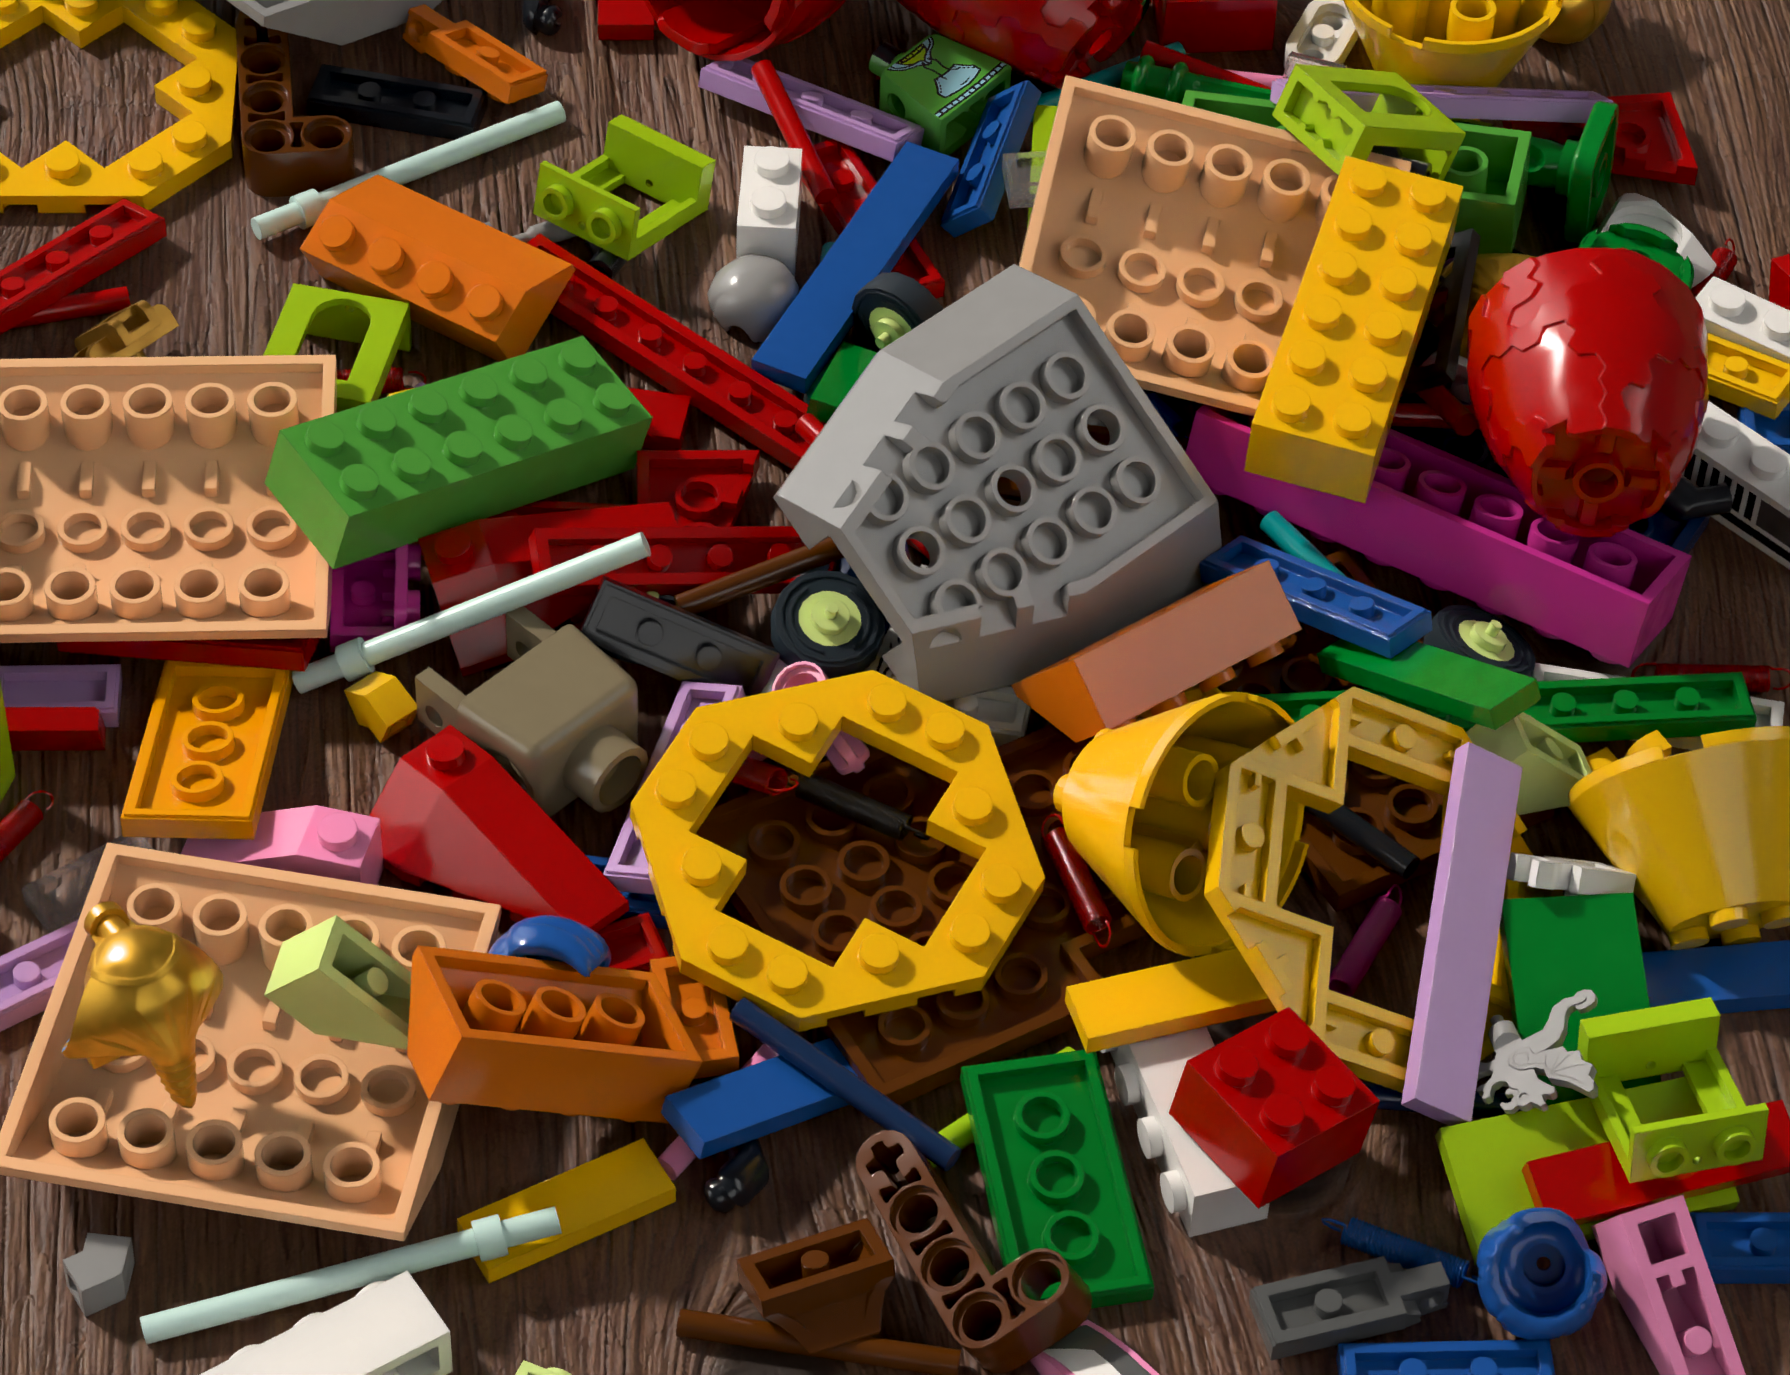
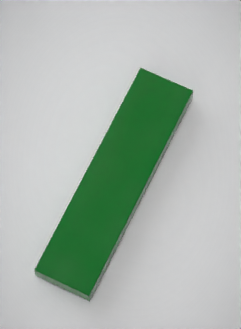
[1317,639,1541,730]

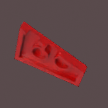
[1502,92,1698,186]
[637,450,760,596]

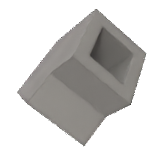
[63,1233,135,1317]

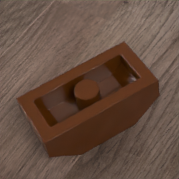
[736,1218,895,1356]

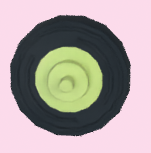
[851,272,943,352]
[771,570,885,679]
[1423,605,1536,677]

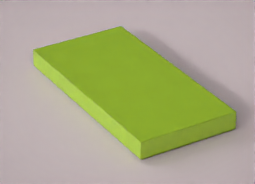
[1435,1077,1740,1265]

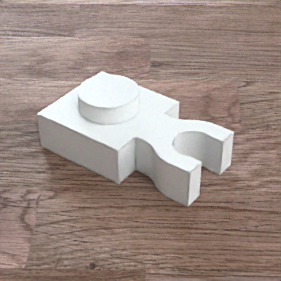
[1507,852,1636,896]

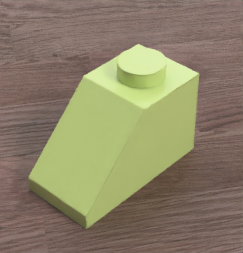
[1466,712,1592,815]
[264,915,411,1050]

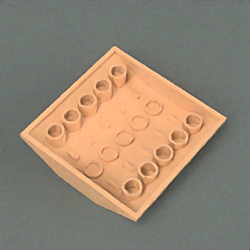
[1019,75,1412,417]
[0,355,337,643]
[0,842,501,1241]

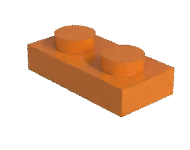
[650,956,739,1079]

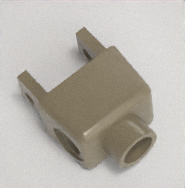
[415,606,649,817]

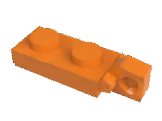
[403,4,548,104]

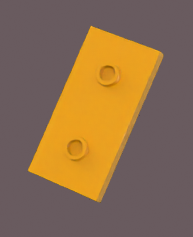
[120,660,293,840]

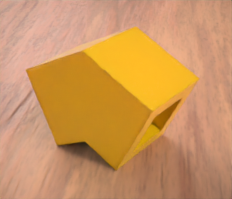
[344,671,417,743]

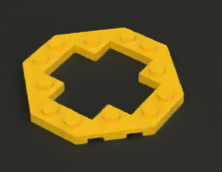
[0,0,238,213]
[630,670,1045,1032]
[1204,686,1563,1093]

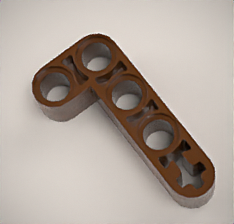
[236,11,356,197]
[856,1130,1092,1374]

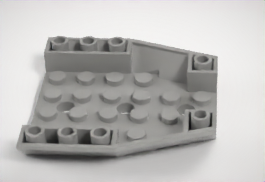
[773,264,1222,702]

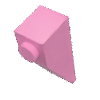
[181,805,384,885]
[1591,1195,1746,1375]

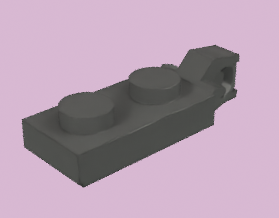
[1249,1256,1451,1361]

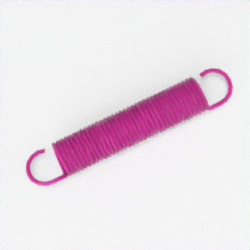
[1329,884,1402,997]

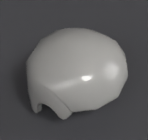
[707,254,800,342]

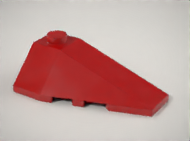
[418,501,678,677]
[369,724,629,933]

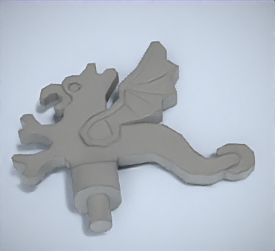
[1476,989,1598,1114]

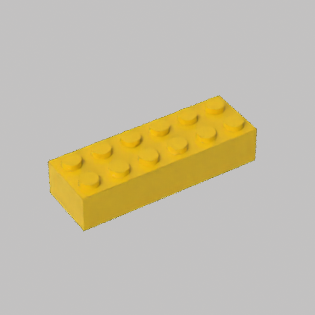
[1244,156,1464,503]

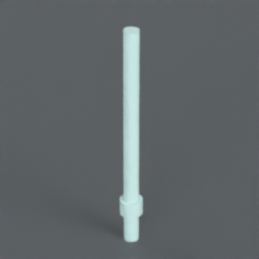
[250,101,566,240]
[292,532,651,694]
[140,1206,562,1344]

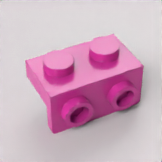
[330,543,421,652]

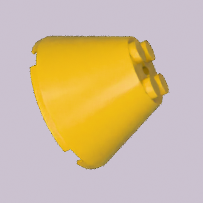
[1343,0,1564,87]
[1053,691,1309,958]
[1568,726,1790,950]

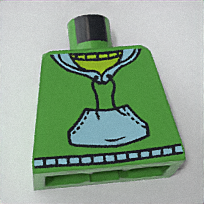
[869,34,1012,155]

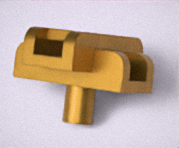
[73,300,179,358]

